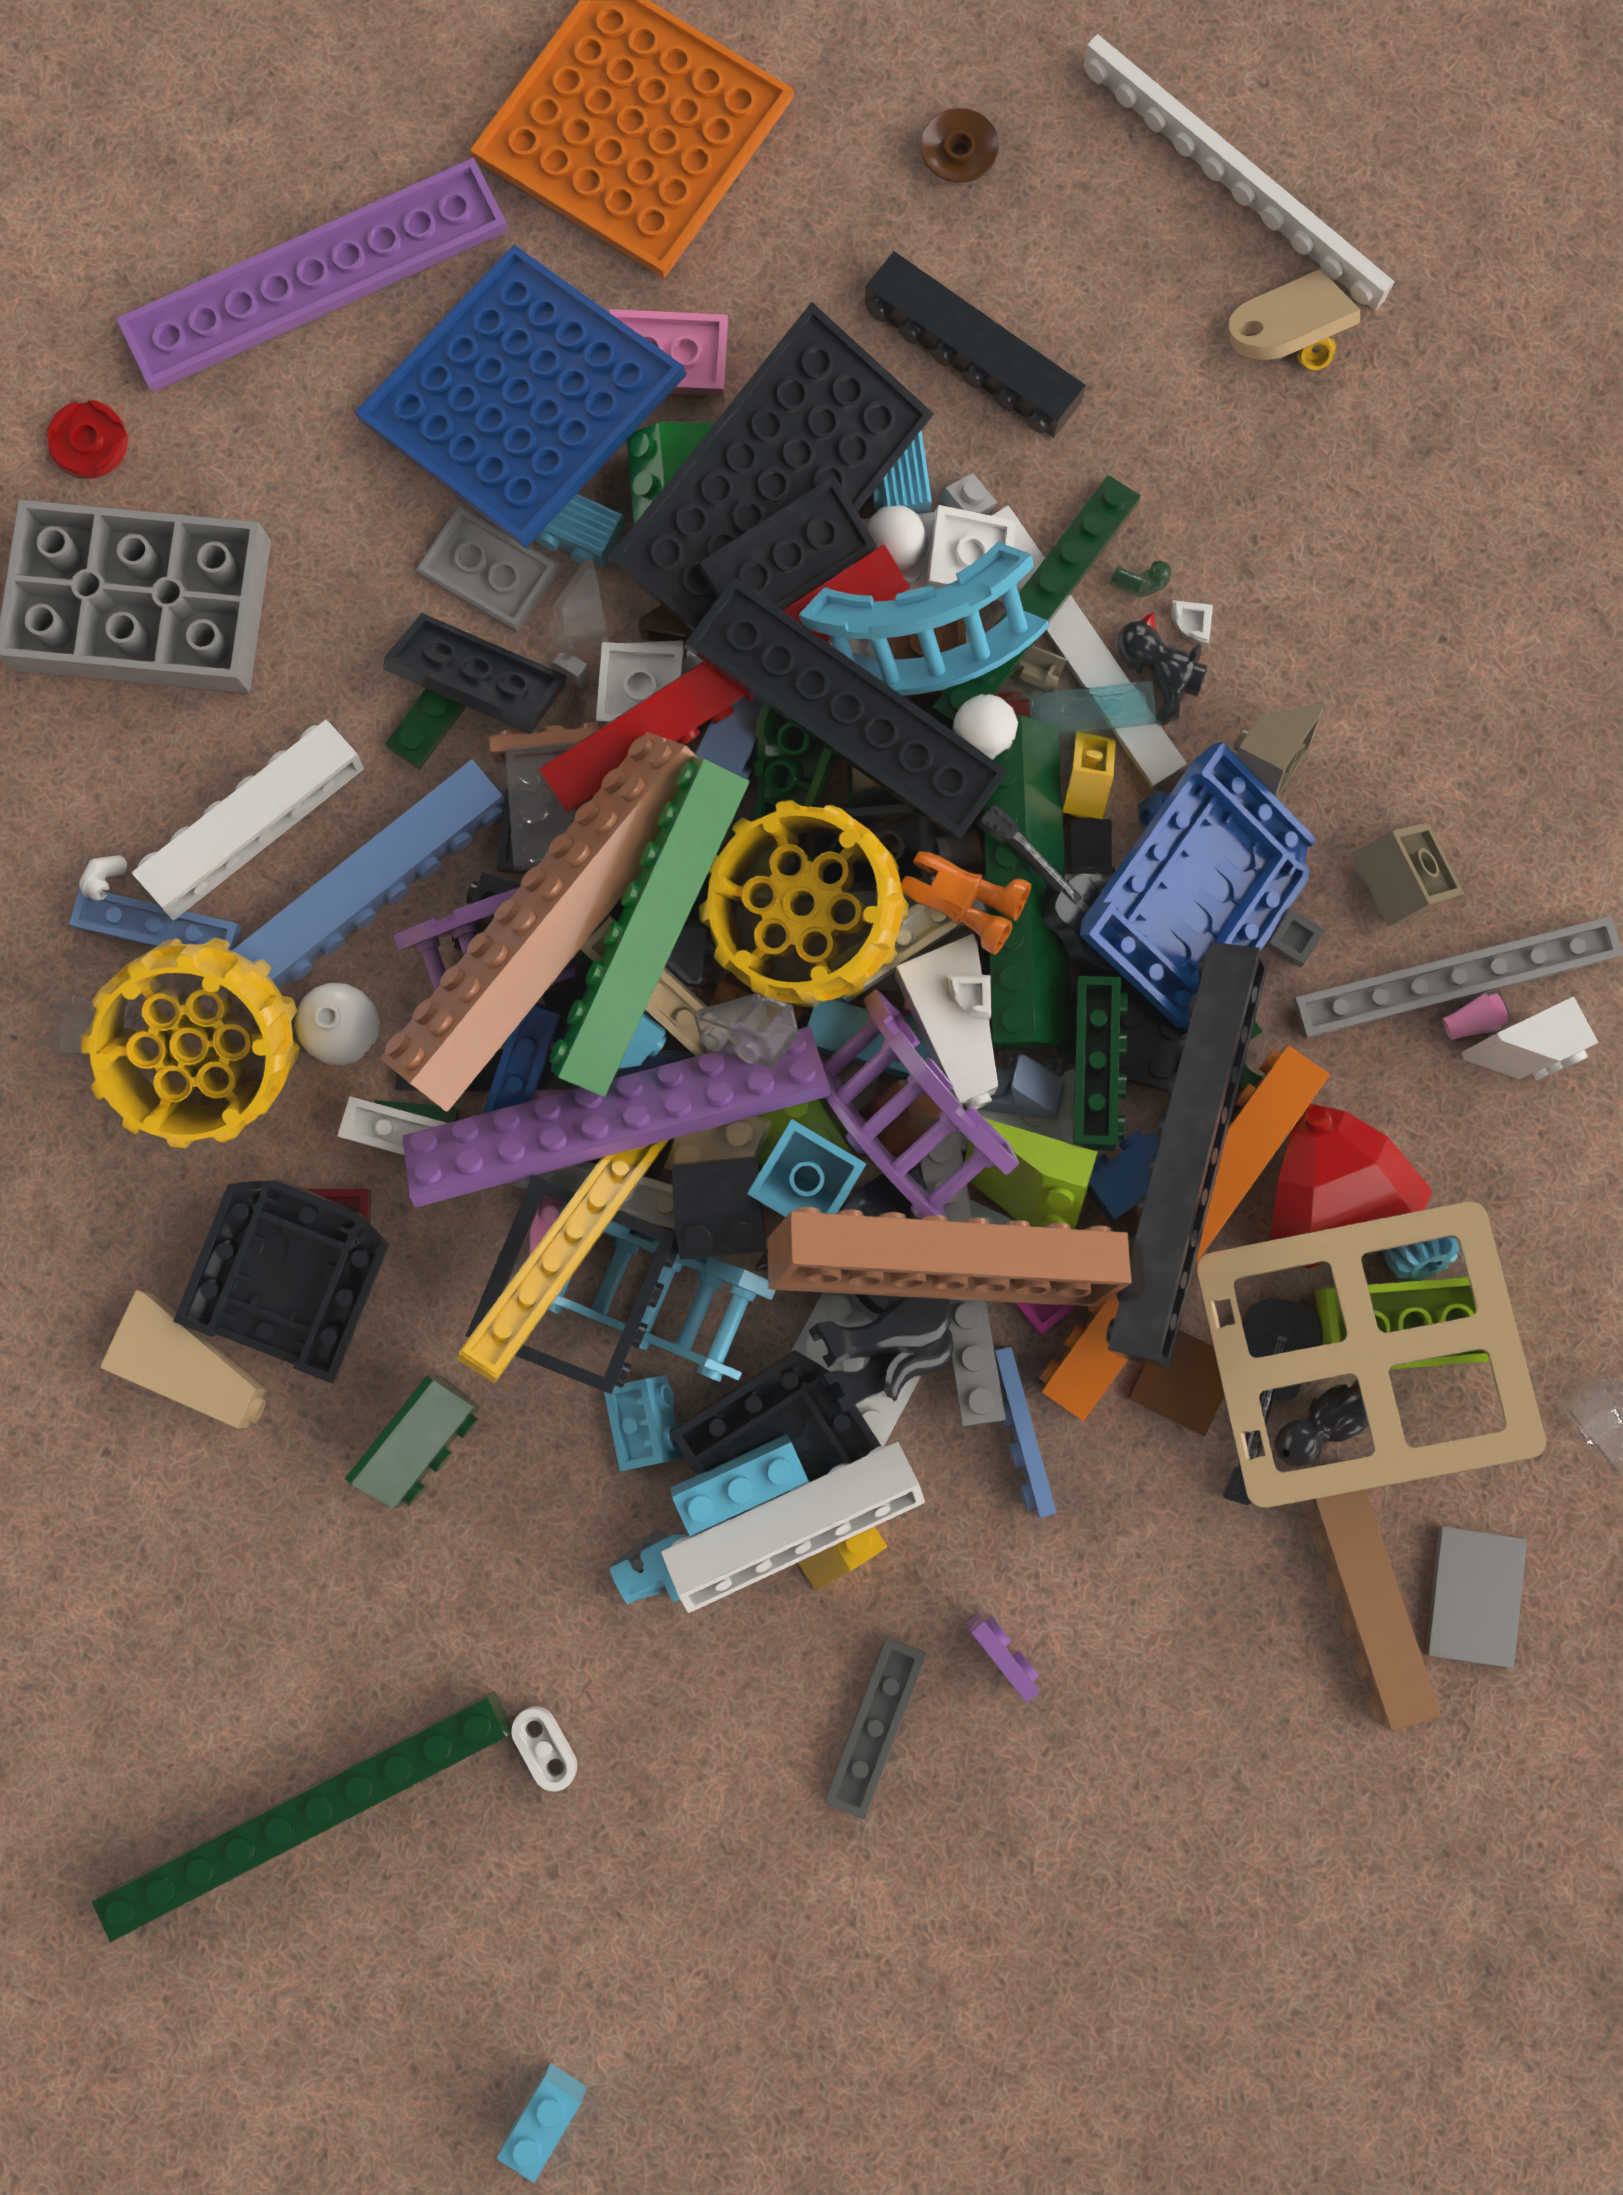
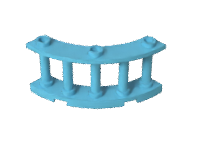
[799,542,1049,696]
[548,1202,776,1382]

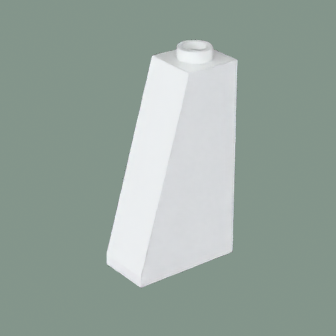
[894,934,998,1110]

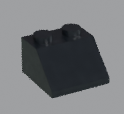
[672,1156,767,1260]

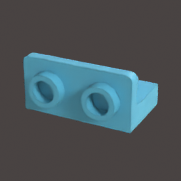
[604,1375,683,1471]

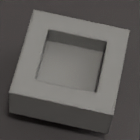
[940,473,998,515]

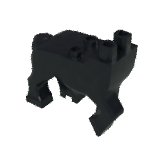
[754,1167,954,1417]

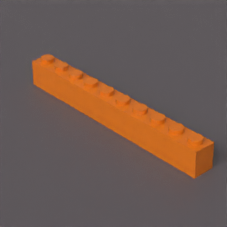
[1039,1045,1331,1422]

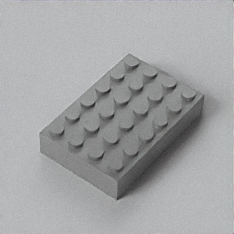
[0,500,271,693]

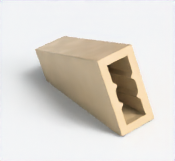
[100,1290,266,1428]

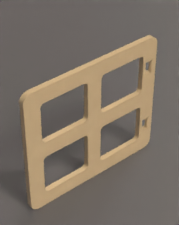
[1197,1201,1546,1508]

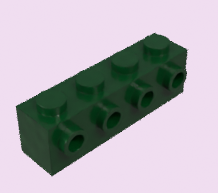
[1073,976,1128,1151]

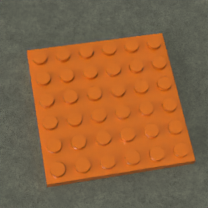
[470,0,794,279]

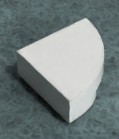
[1171,600,1213,647]
[947,975,991,1020]

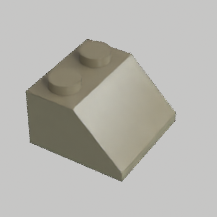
[1233,704,1324,799]
[1352,822,1465,927]

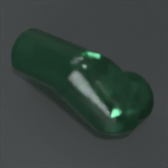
[1109,561,1171,597]

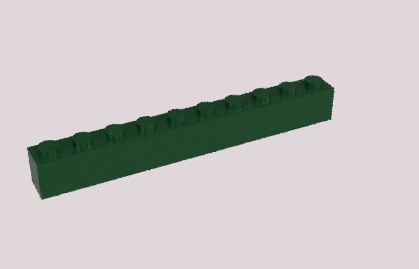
[92,1691,512,1943]

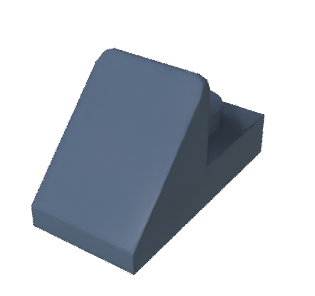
[977,1054,1064,1120]

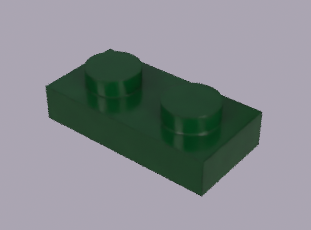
[385,689,467,770]

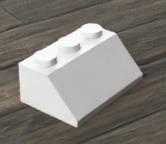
[1460,997,1598,1081]

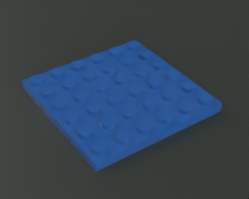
[355,245,687,549]

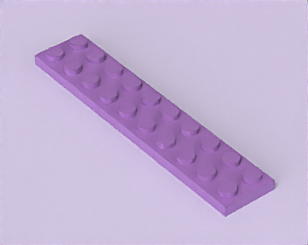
[116,157,508,393]
[402,1026,831,1208]

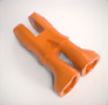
[901,851,1031,955]

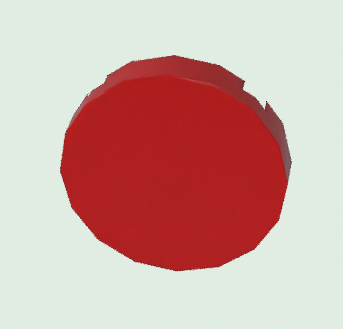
[47,400,128,479]

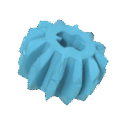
[1383,1237,1460,1282]

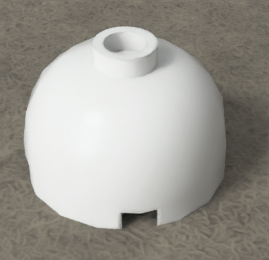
[294,983,380,1066]

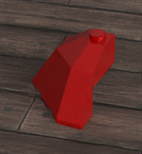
[1270,1103,1432,1269]

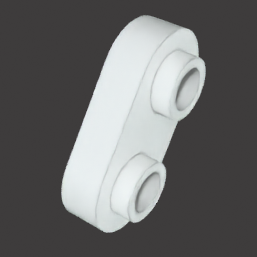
[511,1706,577,1792]

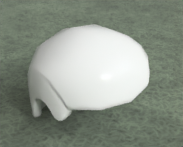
[866,505,929,571]
[952,694,1018,760]

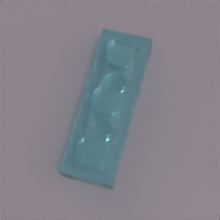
[1030,681,1156,735]

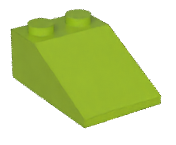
[964,1118,1098,1229]

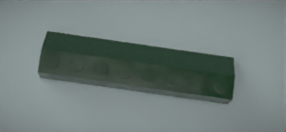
[980,715,1073,1051]

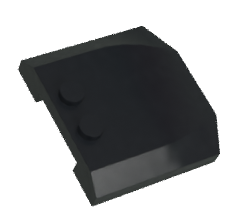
[173,1179,390,1384]
[669,1350,881,1519]

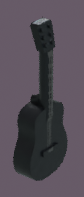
[976,805,1115,976]
[1222,1299,1323,1505]

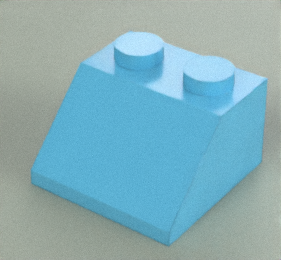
[747,1119,866,1217]

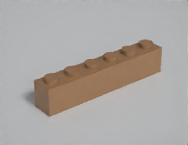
[1301,1489,1441,1732]

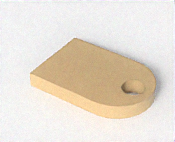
[1229,269,1360,360]

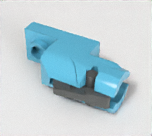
[610,1530,692,1605]

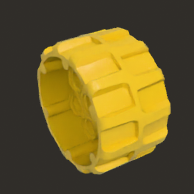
[698,800,909,1007]
[80,937,300,1149]

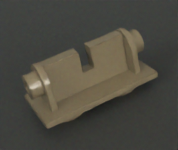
[1009,646,1067,696]

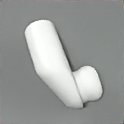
[79,855,127,901]

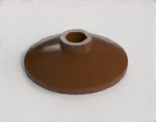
[921,108,999,183]

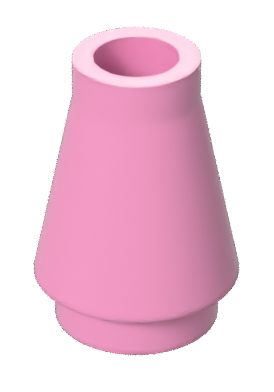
[1442,993,1509,1041]

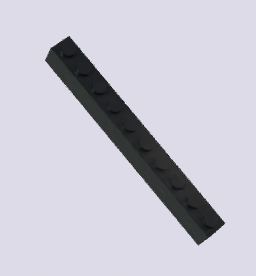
[1106,942,1269,1369]

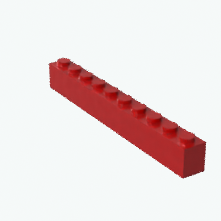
[536,544,910,813]

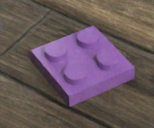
[965,1613,1040,1703]

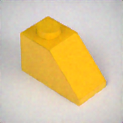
[1062,731,1116,820]
[797,1526,887,1590]

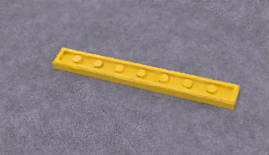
[456,1139,669,1384]

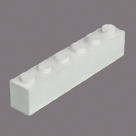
[131,720,364,921]
[661,1442,925,1613]

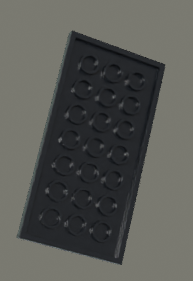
[607,302,934,631]

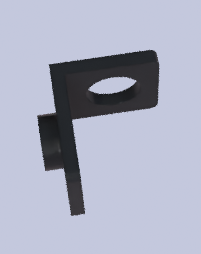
[1070,819,1115,874]

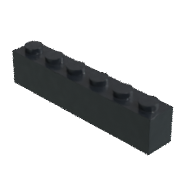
[865,251,1086,438]

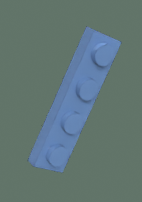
[69,888,241,951]
[994,1347,1056,1518]

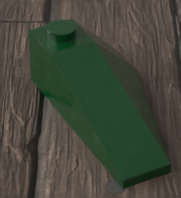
[754,703,839,847]

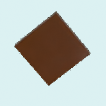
[1127,1330,1224,1436]

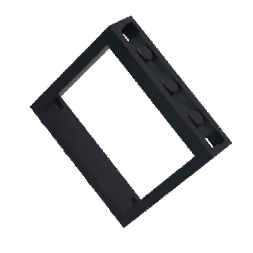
[466,1175,678,1394]

